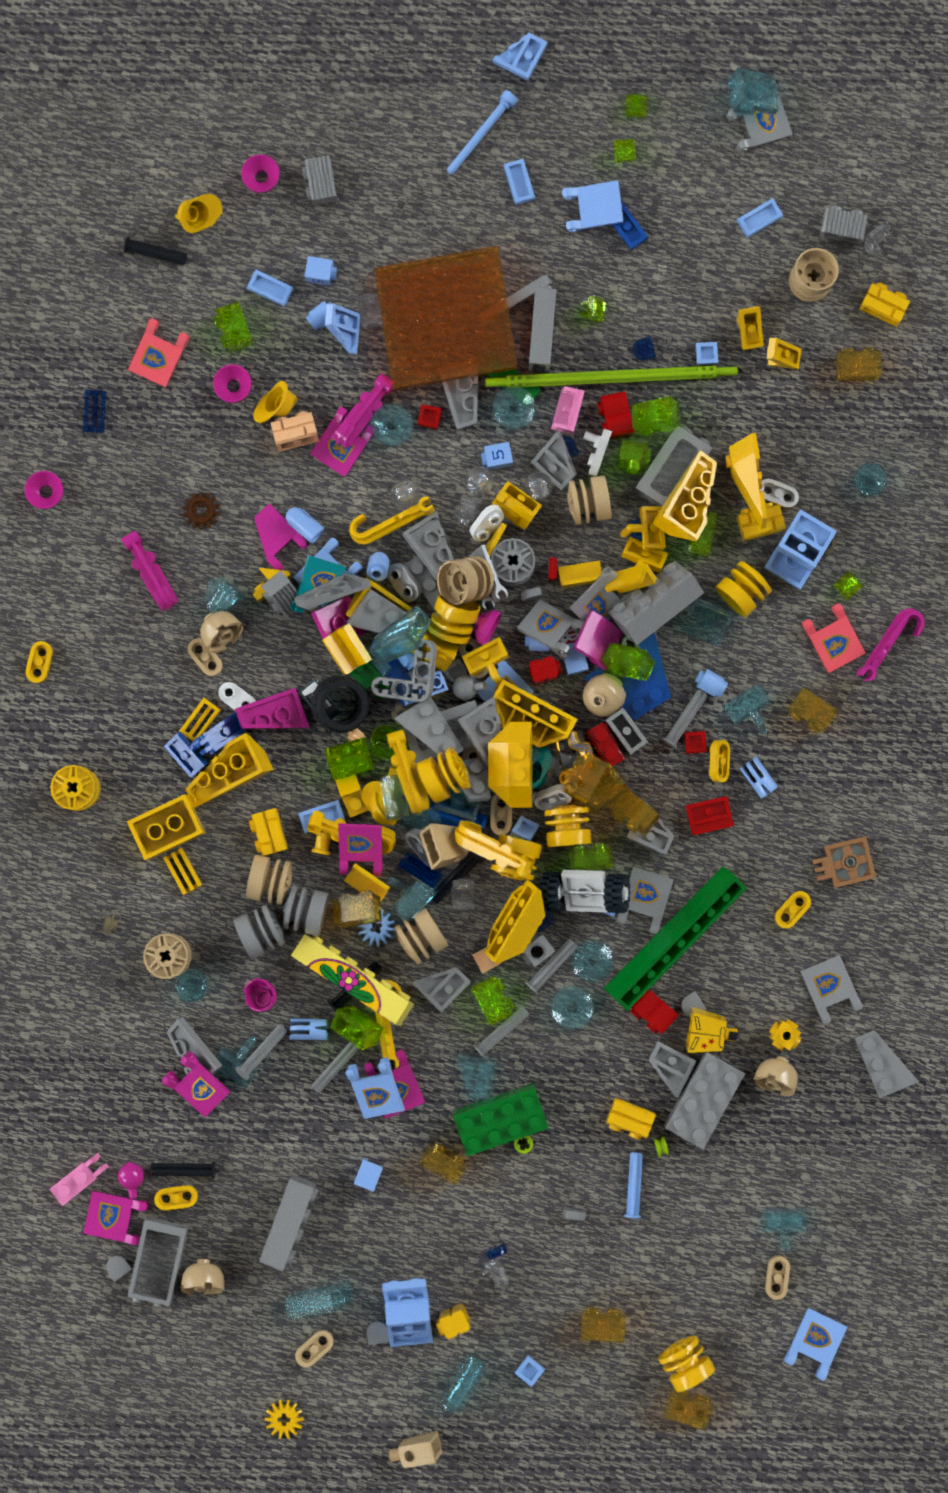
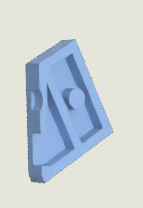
[493,33,548,81]
[325,304,361,354]

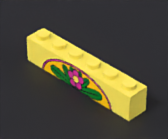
[291,934,414,1026]

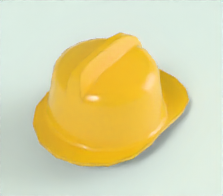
[175,194,222,233]
[253,381,298,423]
[361,781,406,826]

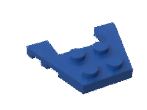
[584,633,671,720]

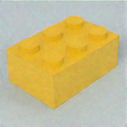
[127,794,206,861]

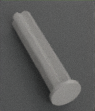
[662,690,708,749]
[525,939,578,994]
[473,1006,529,1058]
[235,1024,287,1080]
[311,1037,363,1093]

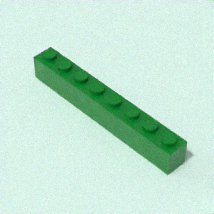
[604,866,747,1011]

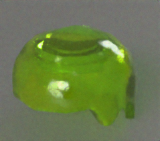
[370,725,396,759]

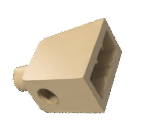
[419,823,469,870]
[389,1431,443,1468]

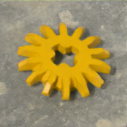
[265,1399,304,1439]

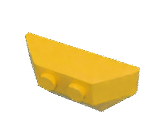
[494,679,578,748]
[488,722,532,808]
[484,880,545,964]

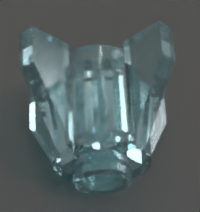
[206,576,245,613]

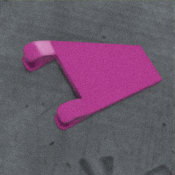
[254,503,308,570]

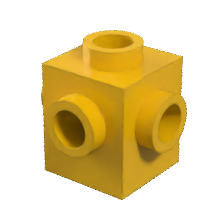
[769,1019,801,1051]

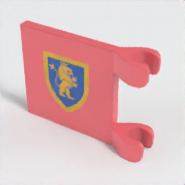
[128,318,190,387]
[802,603,866,673]

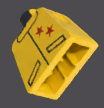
[686,1007,738,1053]

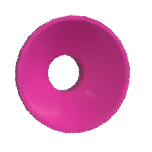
[241,154,280,193]
[213,364,252,403]
[25,471,64,509]
[473,610,502,646]

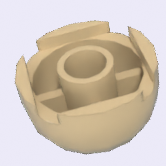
[200,611,243,653]
[582,673,626,717]
[754,1057,798,1096]
[181,1259,224,1295]

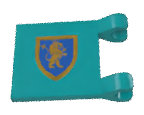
[290,555,346,613]

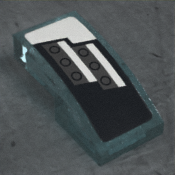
[299,679,343,721]

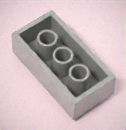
[608,561,704,645]
[664,1052,745,1149]
[259,1174,319,1271]

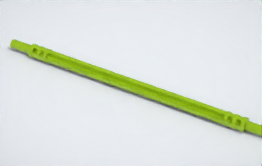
[485,365,738,388]

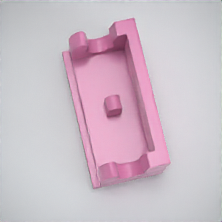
[551,386,585,435]

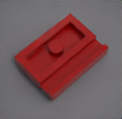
[685,796,734,836]

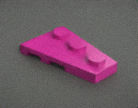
[235,688,310,729]

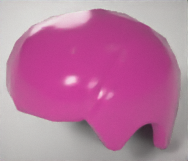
[243,978,277,1013]

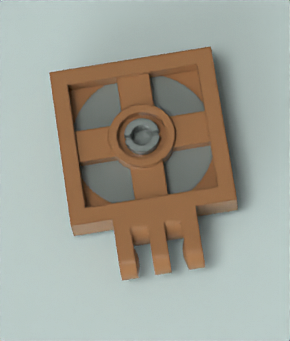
[812,836,876,888]

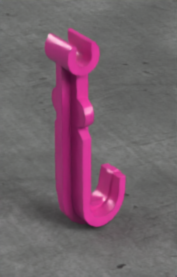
[331,373,395,448]
[121,530,178,612]
[856,608,925,681]

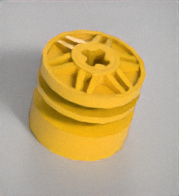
[715,561,772,618]
[427,593,480,644]
[417,747,471,803]
[50,765,101,811]
[544,805,592,847]
[491,834,543,881]
[657,1335,715,1392]

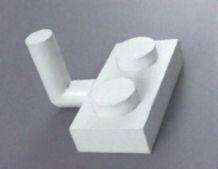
[583,429,612,476]

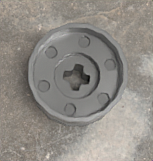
[491,538,535,587]
[283,885,329,936]
[233,904,286,960]

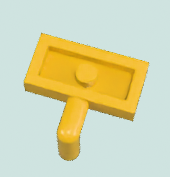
[620,506,666,550]
[621,537,669,573]
[462,637,510,686]

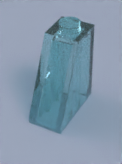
[369,605,431,665]
[285,1280,354,1319]
[441,1353,486,1413]

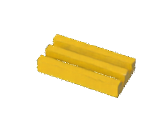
[179,698,221,742]
[163,848,203,895]

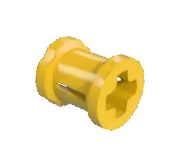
[311,832,331,856]

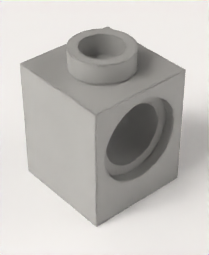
[521,934,556,967]

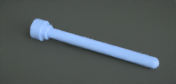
[447,90,518,174]

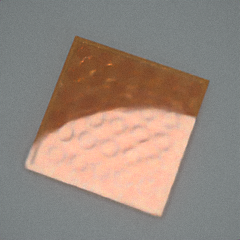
[374,245,518,391]

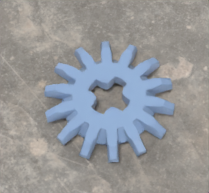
[357,908,395,947]

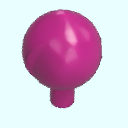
[118,1162,144,1199]

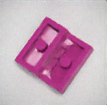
[573,610,623,670]

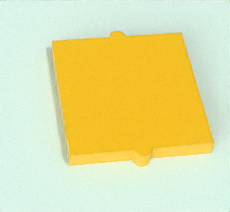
[485,523,507,557]

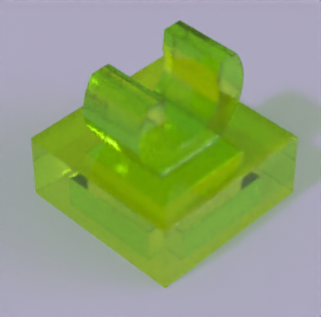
[625,94,647,118]
[613,139,636,163]
[581,296,605,322]
[833,571,863,601]

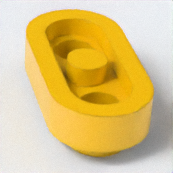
[25,641,53,684]
[709,740,730,782]
[774,891,811,928]
[154,1185,198,1210]

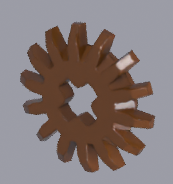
[182,492,220,530]

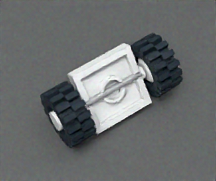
[539,870,631,913]

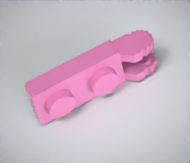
[49,1153,109,1206]

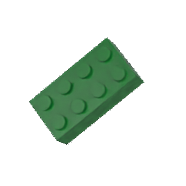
[452,1083,549,1157]

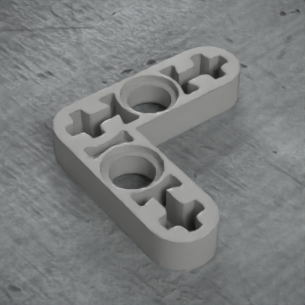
[371,640,437,702]

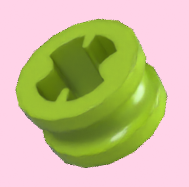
[514,1135,533,1154]
[654,1136,669,1157]

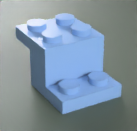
[763,509,837,590]
[382,1278,433,1347]

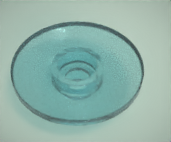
[493,387,535,429]
[371,404,413,446]
[401,804,441,830]
[571,939,613,982]
[551,986,594,1029]

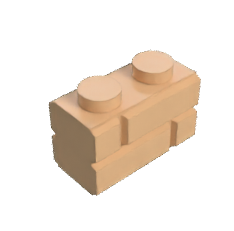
[271,411,319,452]

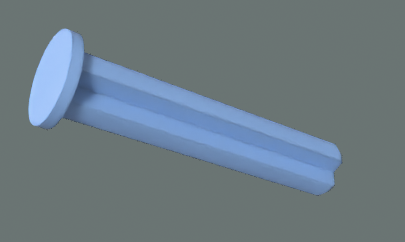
[624,1152,643,1218]

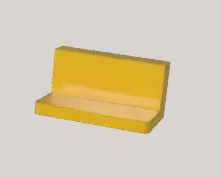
[558,560,602,589]
[605,563,657,594]
[322,624,372,675]
[344,863,391,905]

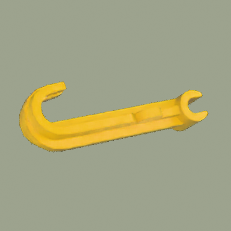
[349,497,435,545]
[386,729,429,814]
[307,811,396,855]
[454,820,536,877]
[375,980,402,1068]

